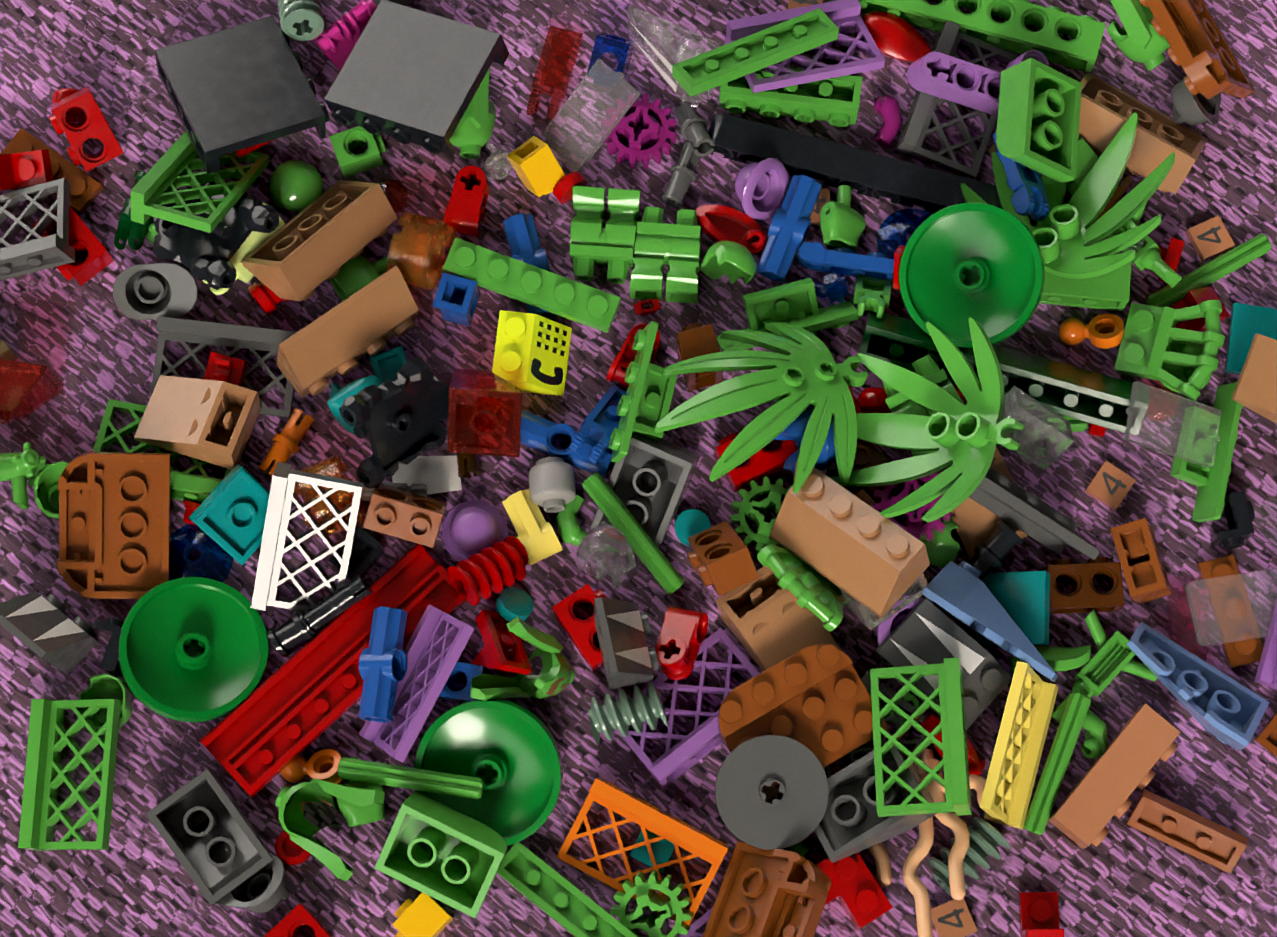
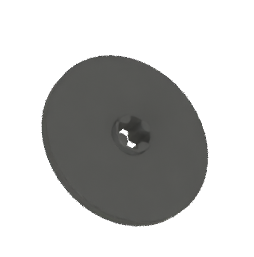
[715,735,829,849]

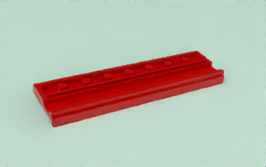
[200,544,466,798]

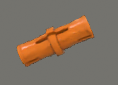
[257,408,315,478]

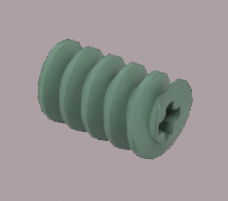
[277,0,325,41]
[588,682,669,744]
[927,817,1011,897]

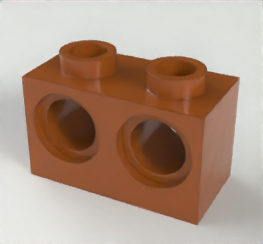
[363,484,448,548]
[1110,517,1173,605]
[687,521,759,596]

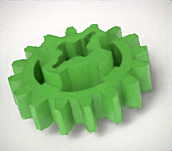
[730,476,793,555]
[610,870,694,937]

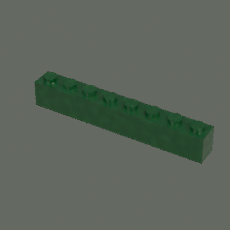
[859,311,1147,436]

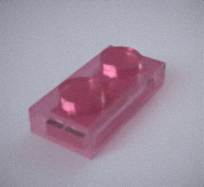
[1168,587,1208,662]

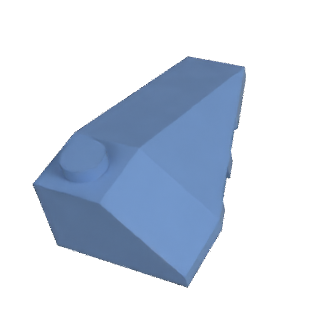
[921,561,1058,682]
[1127,622,1270,751]

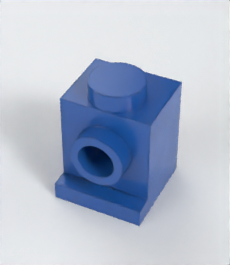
[433,273,480,327]

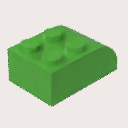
[996,58,1082,183]
[374,790,507,918]

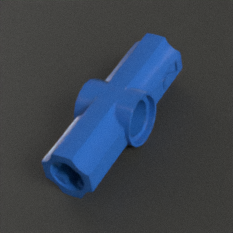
[757,175,822,283]
[503,213,556,319]
[506,408,613,479]
[358,607,407,723]

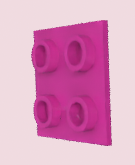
[312,0,377,71]

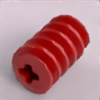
[447,536,529,606]

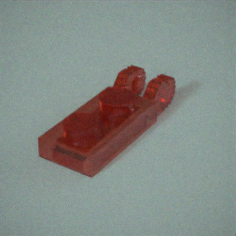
[527,26,583,121]

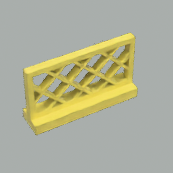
[979,661,1059,830]

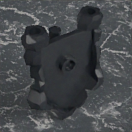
[153,181,279,290]
[339,357,457,489]

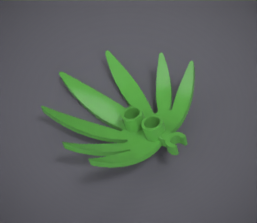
[961,113,1175,279]
[829,317,1024,522]
[654,322,868,494]

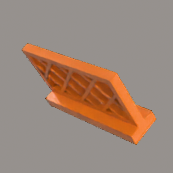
[556,777,730,926]

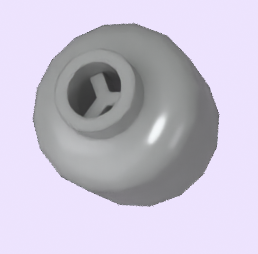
[528,457,576,513]

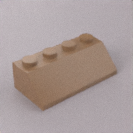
[1078,72,1208,194]
[241,180,398,301]
[277,266,419,398]
[770,467,930,618]

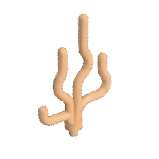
[867,749,986,937]

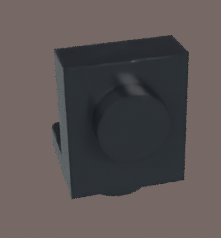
[1210,491,1255,550]
[329,524,385,579]
[93,617,124,676]

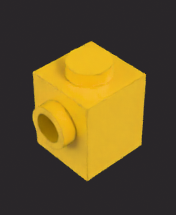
[506,136,566,197]
[392,892,454,937]

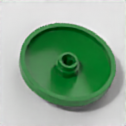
[899,203,1045,348]
[118,577,268,722]
[414,699,563,846]

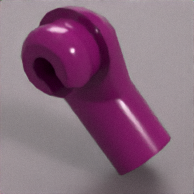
[874,95,903,148]

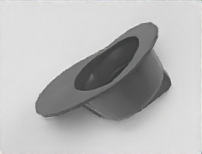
[1171,75,1221,125]
[113,263,198,320]
[215,855,289,914]

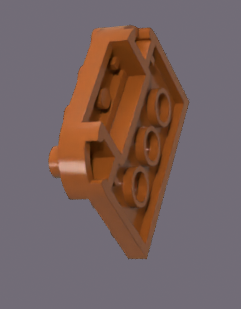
[1139,0,1255,99]
[57,451,171,599]
[718,644,889,801]
[703,841,831,937]

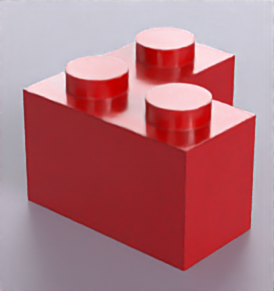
[817,853,893,930]

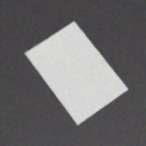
[392,456,462,495]

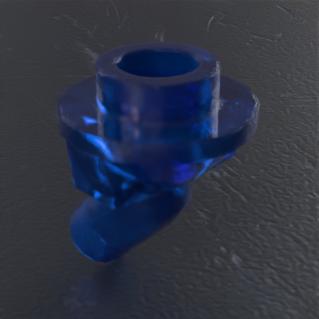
[801,269,849,304]

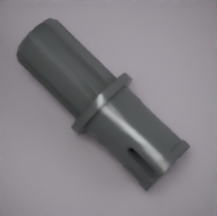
[674,102,715,157]
[662,141,701,208]

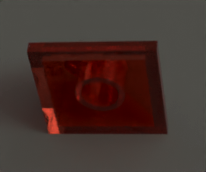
[0,359,64,424]
[448,369,522,457]

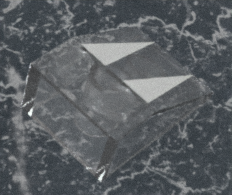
[627,6,723,107]

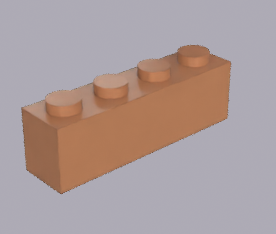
[1048,703,1181,849]

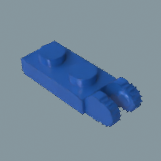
[993,133,1050,221]
[797,241,894,281]
[569,384,627,464]

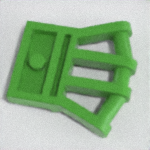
[1114,300,1225,401]
[757,544,851,632]

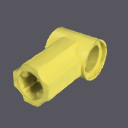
[502,489,563,566]

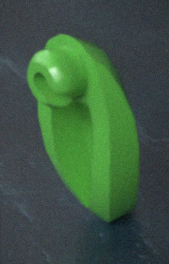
[1008,645,1091,675]

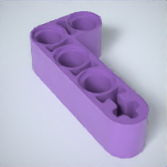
[907,50,1049,116]

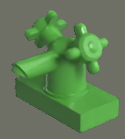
[0,442,48,510]

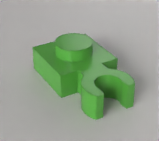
[853,275,892,319]

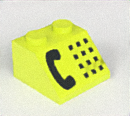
[491,310,572,396]

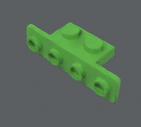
[716,278,859,352]
[608,321,677,463]
[1170,382,1243,522]

